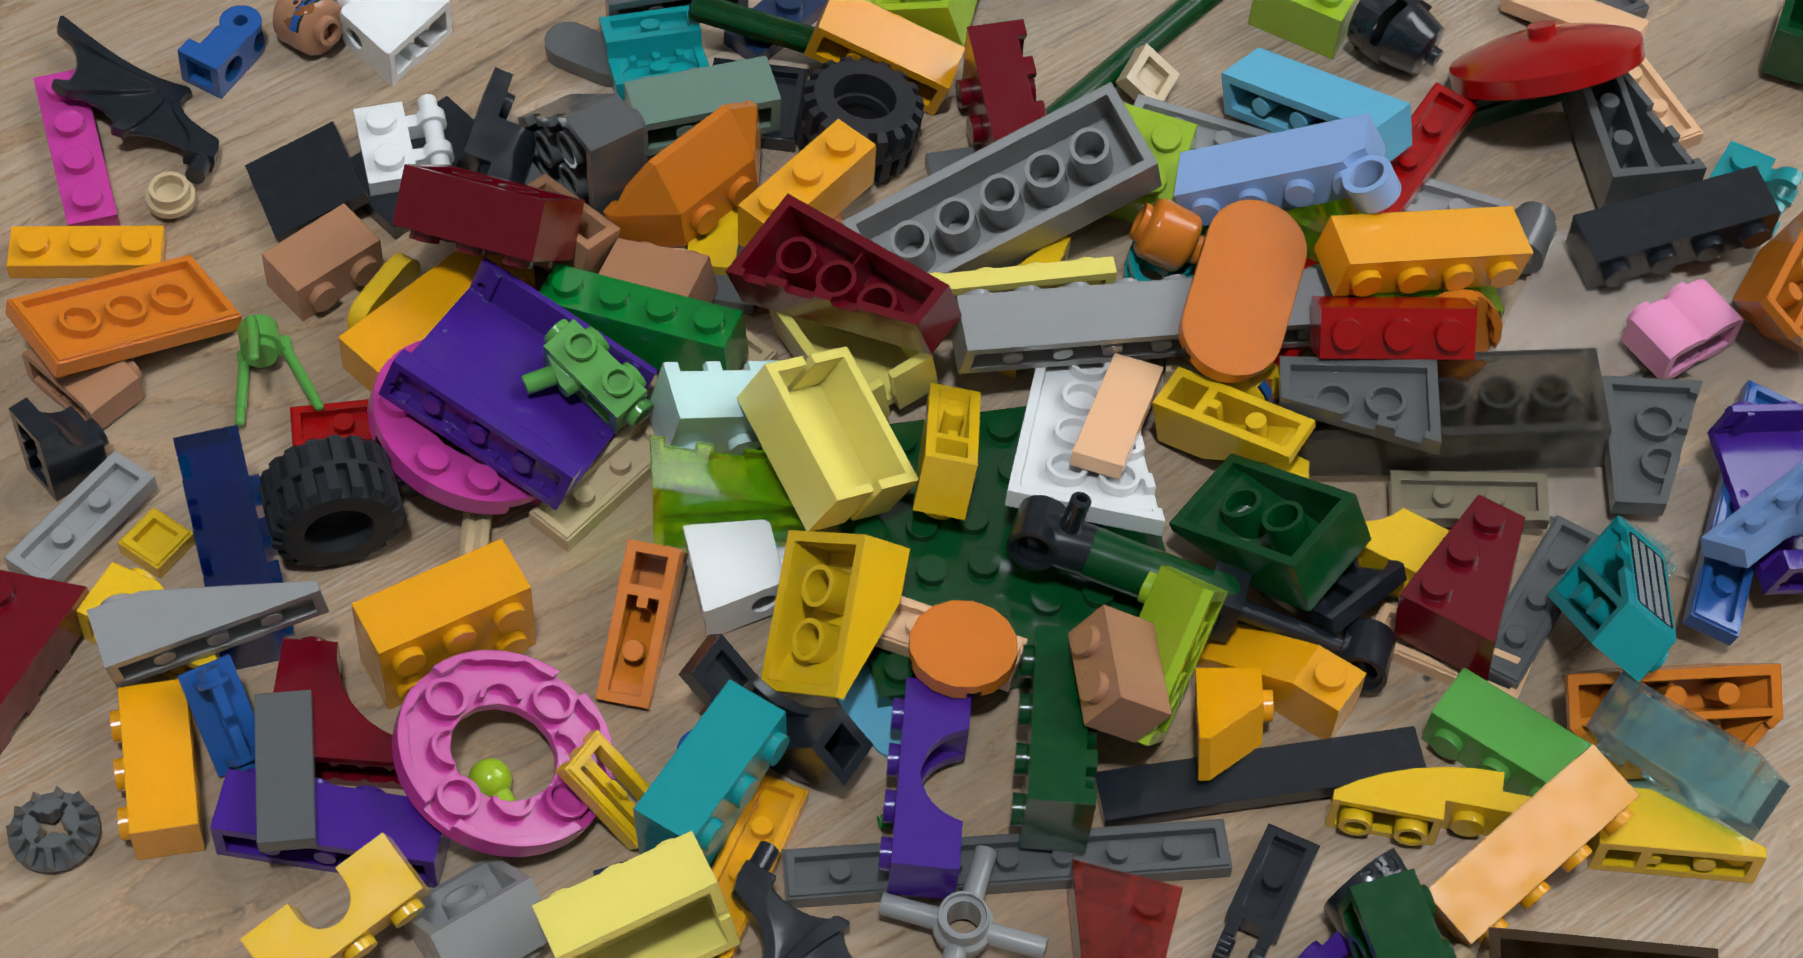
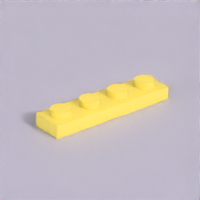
[929,256,1117,299]

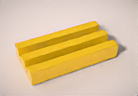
[555,730,650,850]

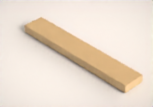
[529,329,778,552]

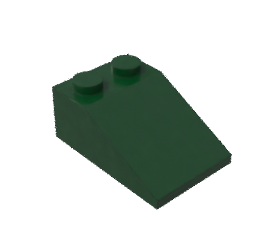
[1169,453,1372,611]

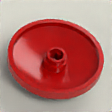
[1449,20,1645,100]

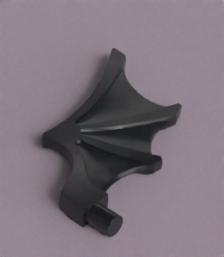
[51,16,219,184]
[731,841,853,958]

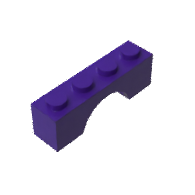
[878,677,972,899]

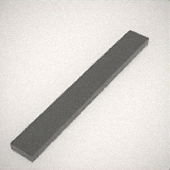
[781,819,1232,908]

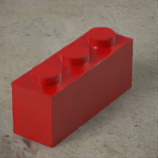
[1309,296,1478,360]

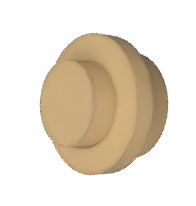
[145,171,196,219]

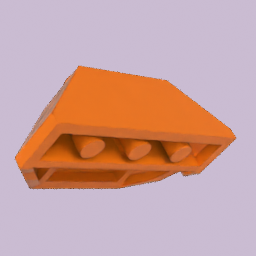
[603,100,761,247]
[1733,211,1803,354]
[1565,663,1784,779]

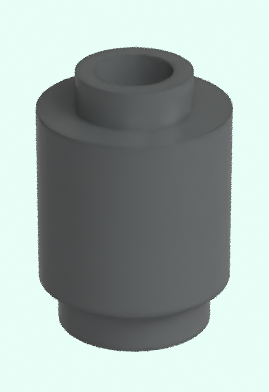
[1515,201,1557,274]

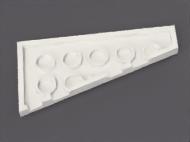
[1005,362,1165,536]

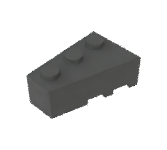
[1561,72,1707,208]

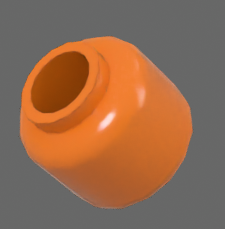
[1128,198,1204,273]

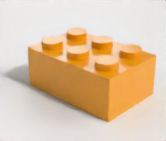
[351,538,536,710]

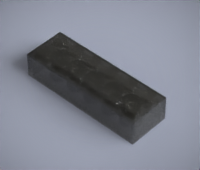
[1296,348,1612,477]

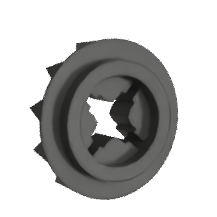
[6,786,100,873]

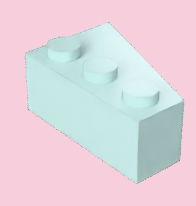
[648,360,781,465]

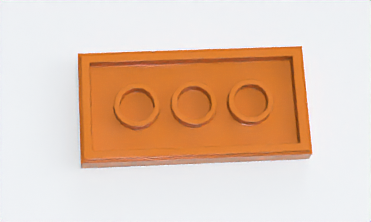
[5,255,242,378]

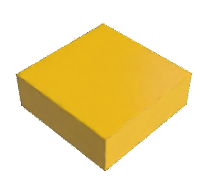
[117,507,196,579]

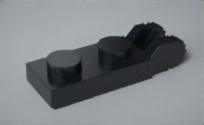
[1212,823,1320,958]

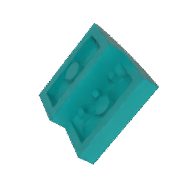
[599,5,709,100]

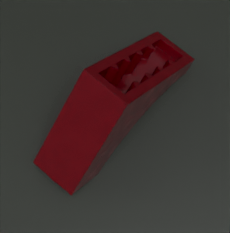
[273,636,403,790]

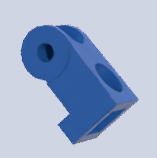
[177,5,265,99]

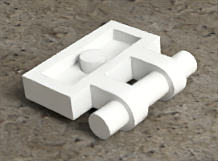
[353,94,455,196]

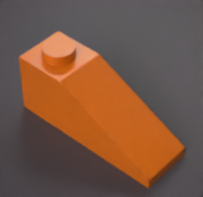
[595,539,688,709]

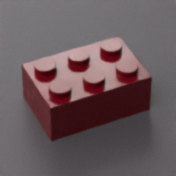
[392,164,585,269]

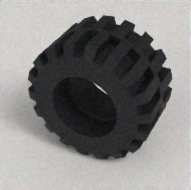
[795,57,924,184]
[258,435,405,567]

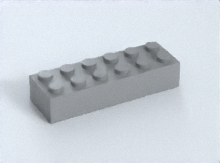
[843,82,1162,273]

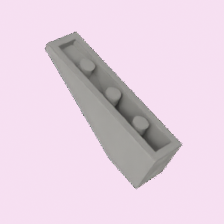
[86,581,329,689]

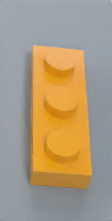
[6,225,167,278]

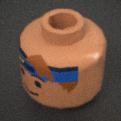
[273,0,342,56]

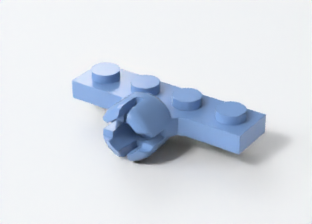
[1701,461,1803,568]

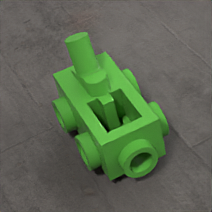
[521,319,654,434]

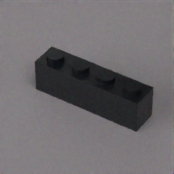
[1565,165,1781,290]

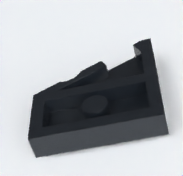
[1260,557,1407,635]

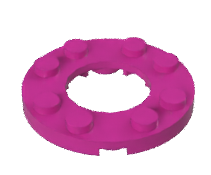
[367,340,541,514]
[392,650,614,857]

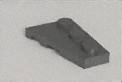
[1278,356,1442,455]
[1597,375,1702,516]

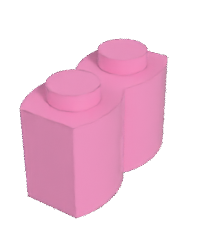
[1621,279,1744,379]

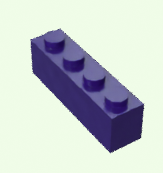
[210,768,451,888]

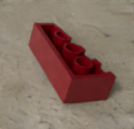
[955,19,1047,150]
[725,193,962,355]
[0,570,89,755]

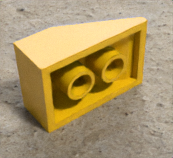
[761,530,910,699]

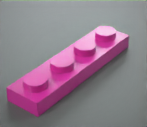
[33,69,120,226]

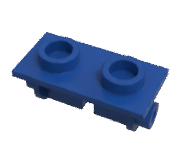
[177,654,256,777]

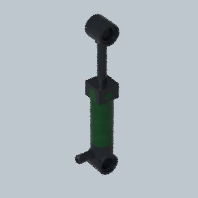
[1006,491,1397,694]

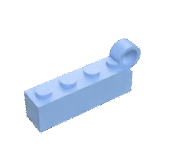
[1174,113,1401,227]

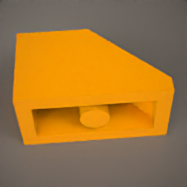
[1194,667,1274,781]

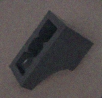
[8,397,109,502]

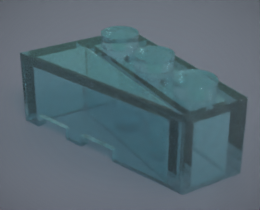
[1586,671,1790,841]

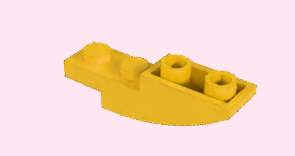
[1325,767,1531,846]

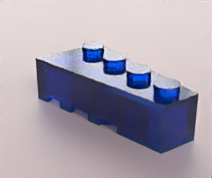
[173,424,295,670]

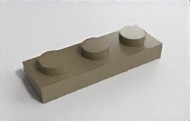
[1388,470,1550,529]

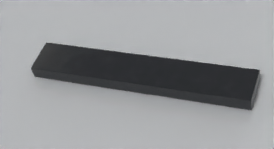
[1094,726,1427,827]

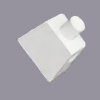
[336,0,453,86]
[683,519,786,636]

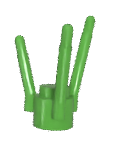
[234,314,324,427]

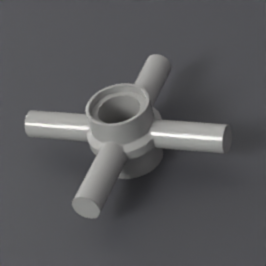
[878,845,1049,958]

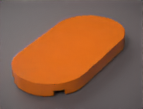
[1178,200,1307,384]

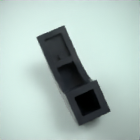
[678,634,873,786]

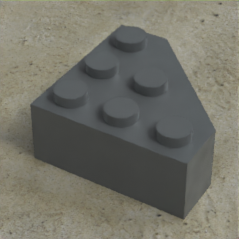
[518,93,648,216]

